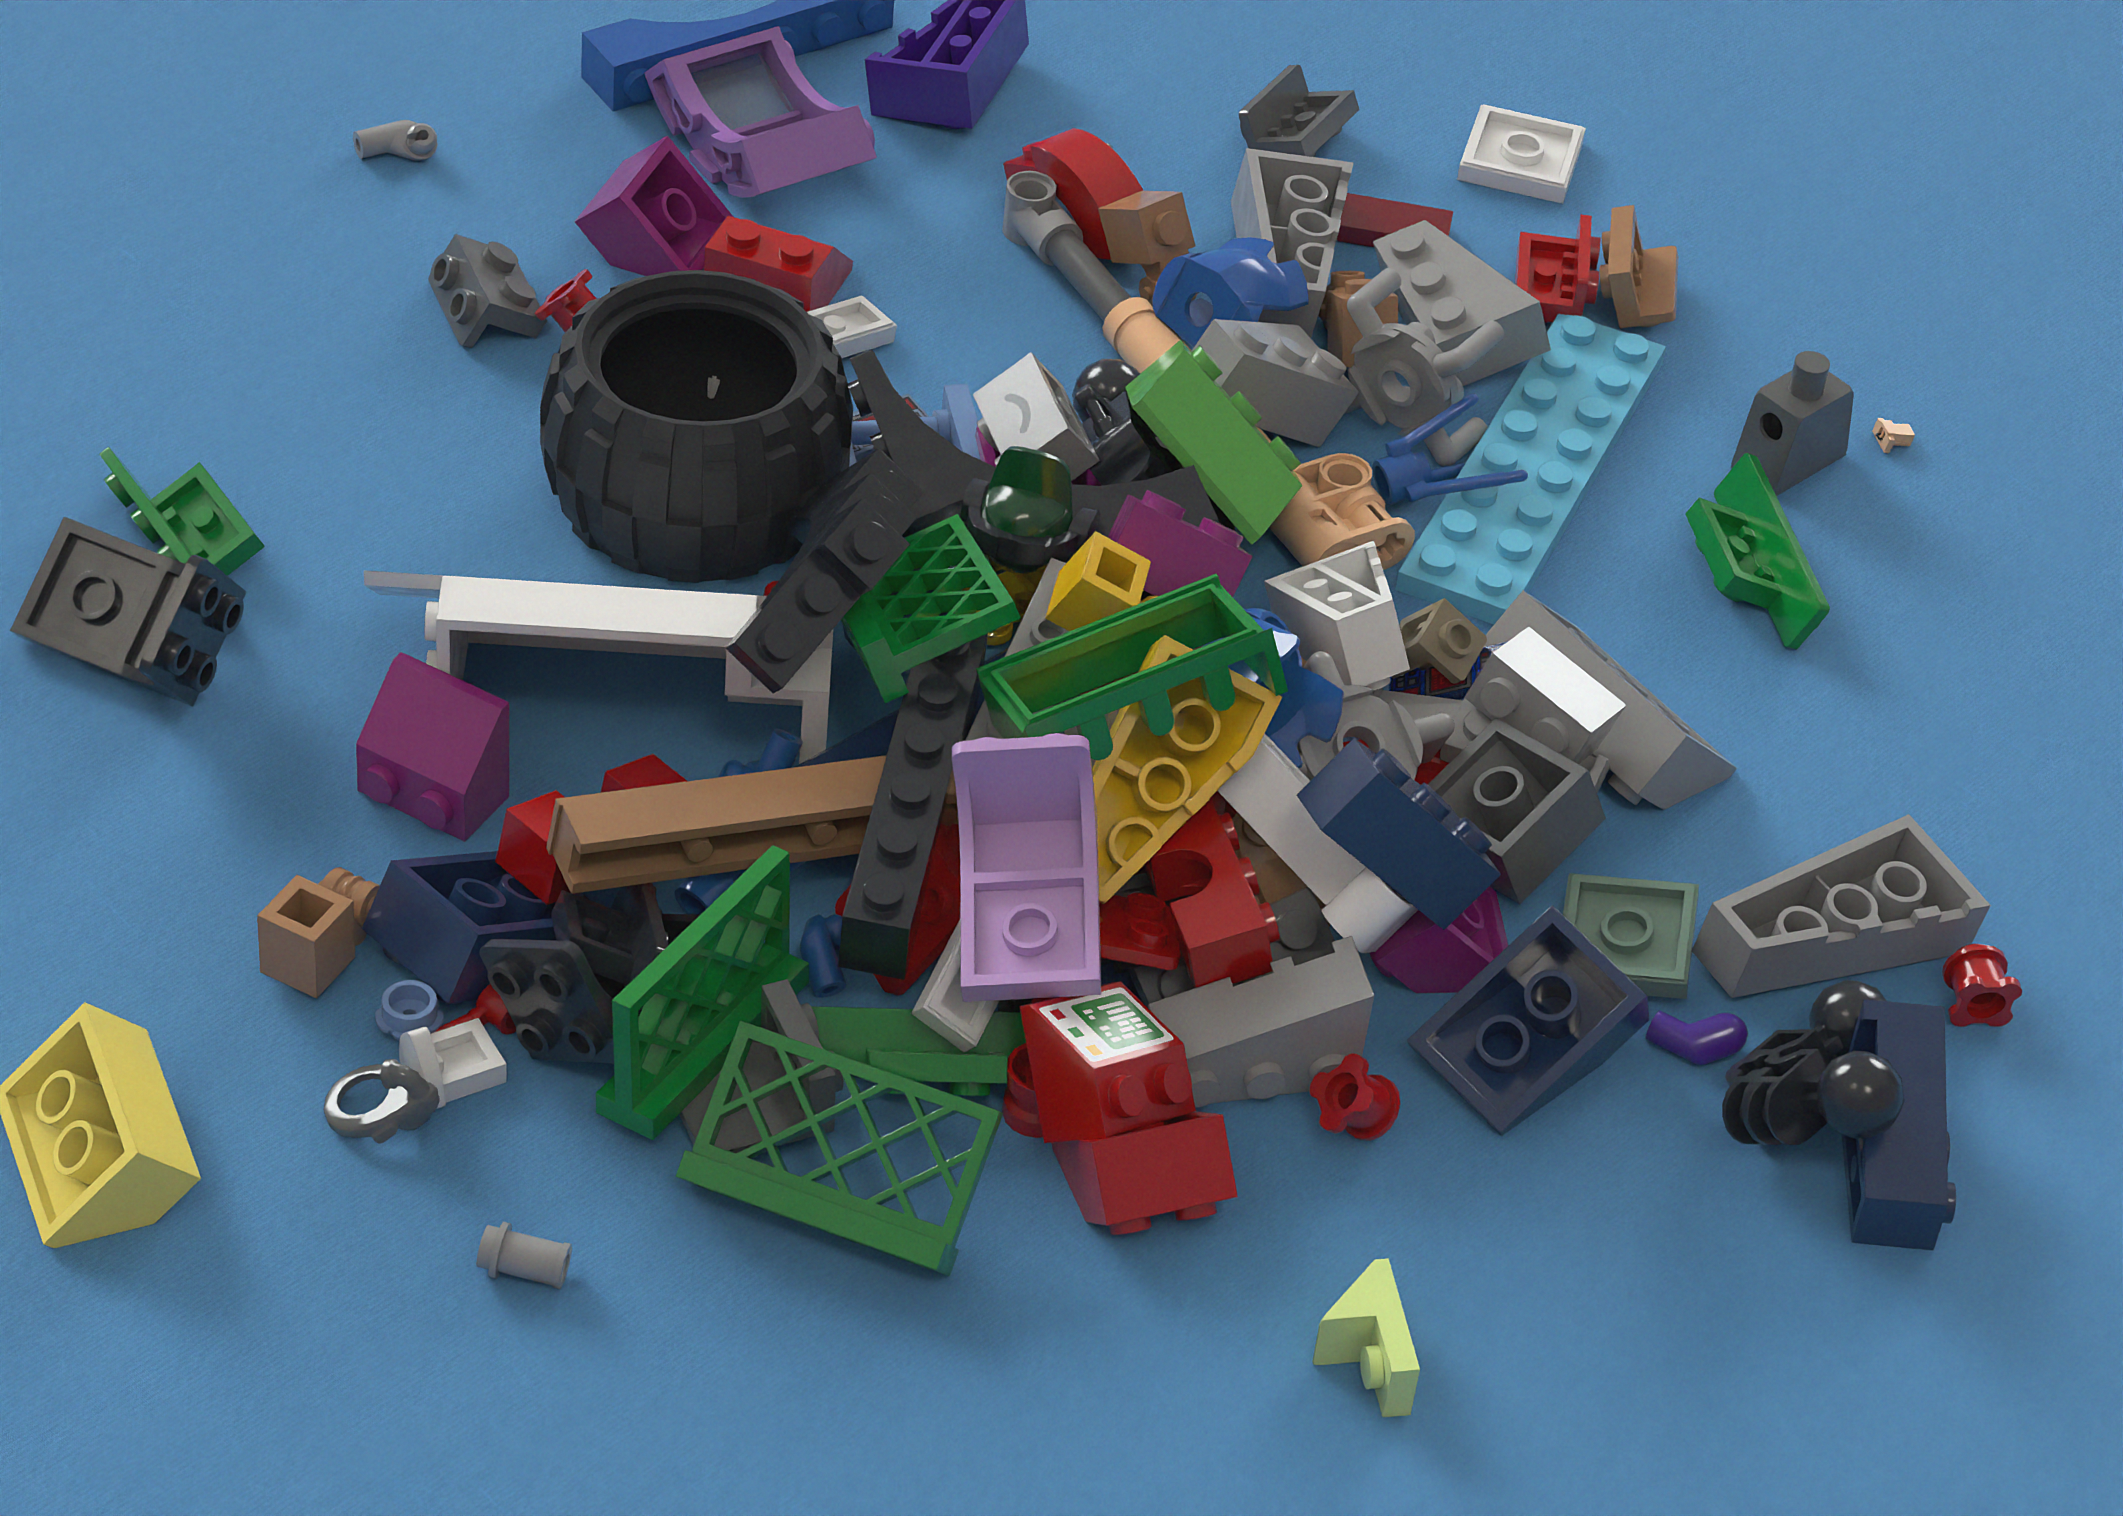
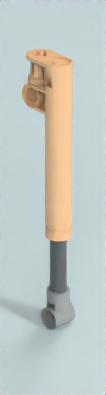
[1002,171,1415,570]

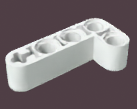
[1217,733,1418,953]

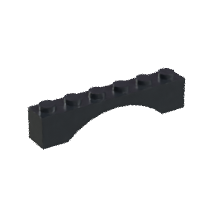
[838,633,988,980]

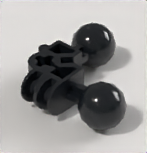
[1072,359,1236,532]
[1722,980,1905,1145]

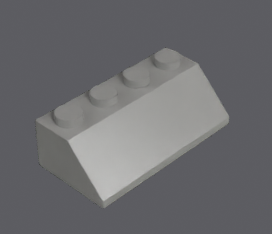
[1481,590,1737,810]

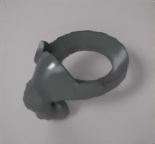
[323,1059,440,1144]

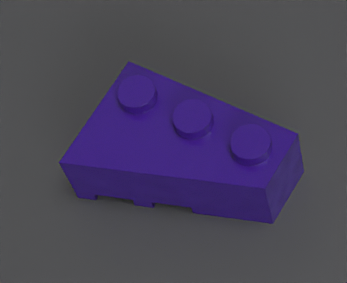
[864,0,1029,129]

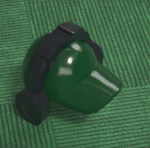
[960,446,1101,574]

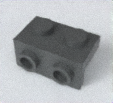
[1239,65,1360,157]
[428,234,548,348]

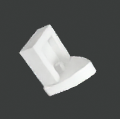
[399,1018,506,1109]

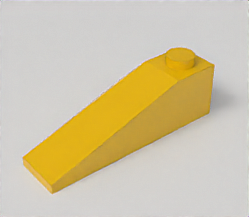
[1092,635,1282,904]

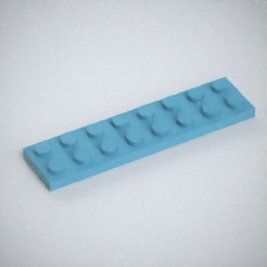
[1395,314,1666,625]

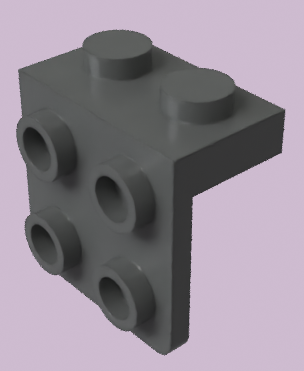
[679,979,843,1153]

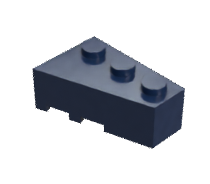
[1296,738,1501,930]
[1841,999,1956,1250]

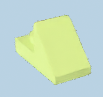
[1312,1258,1420,1417]

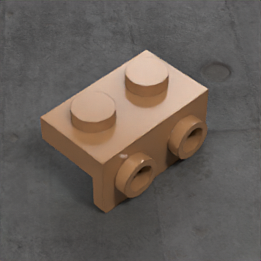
[1599,205,1679,329]

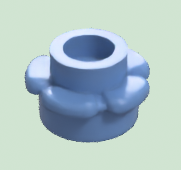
[375,980,444,1041]

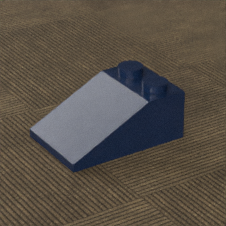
[362,851,591,1004]
[1407,905,1649,1136]

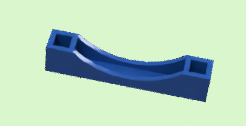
[581,0,894,112]

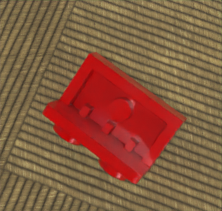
[1515,214,1601,323]

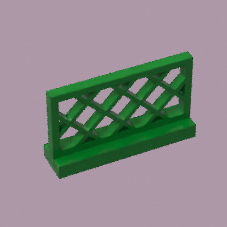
[840,514,1021,703]
[595,845,809,1140]
[675,1020,1003,1277]

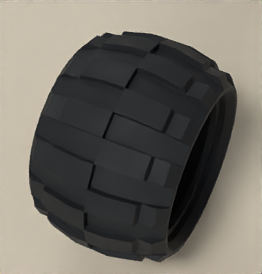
[540,270,853,583]

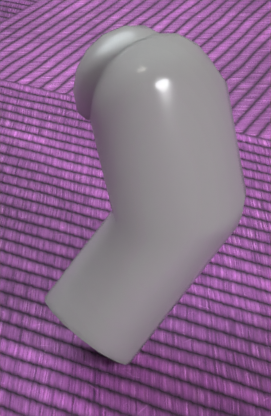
[353,120,438,161]

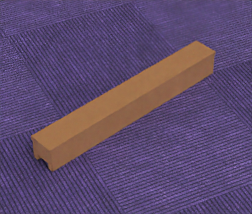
[546,756,959,894]

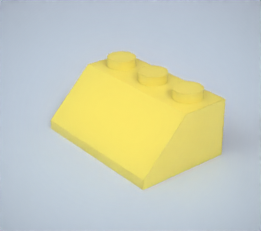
[0,1002,201,1248]

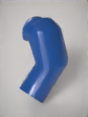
[719,729,803,777]
[800,914,846,998]

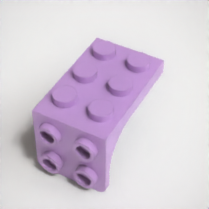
[952,733,1101,1002]

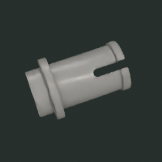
[476,1221,572,1289]

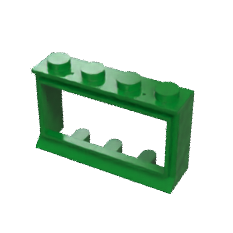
[976,574,1288,760]

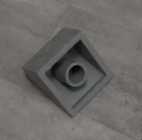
[1428,718,1606,904]

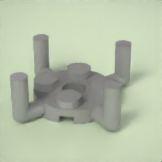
[1345,268,1505,467]
[1297,651,1455,781]

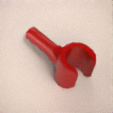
[435,984,516,1035]

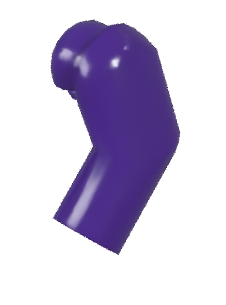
[1645,1010,1748,1065]

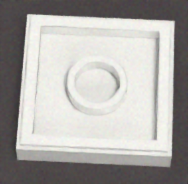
[1457,104,1586,204]

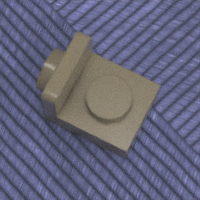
[1391,598,1487,684]

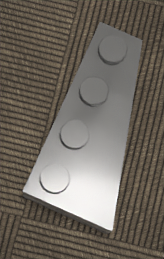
[1231,148,1354,338]
[1692,814,1991,998]

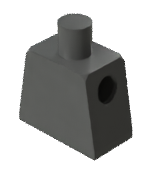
[1730,351,1854,496]

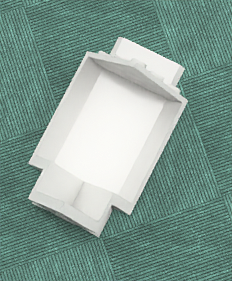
[364,571,833,764]

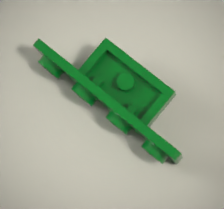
[99,446,265,621]
[1685,453,1830,650]
[811,1006,1026,1096]

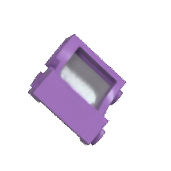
[644,26,877,198]

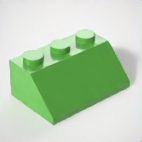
[1125,340,1302,545]

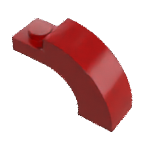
[1003,128,1144,260]

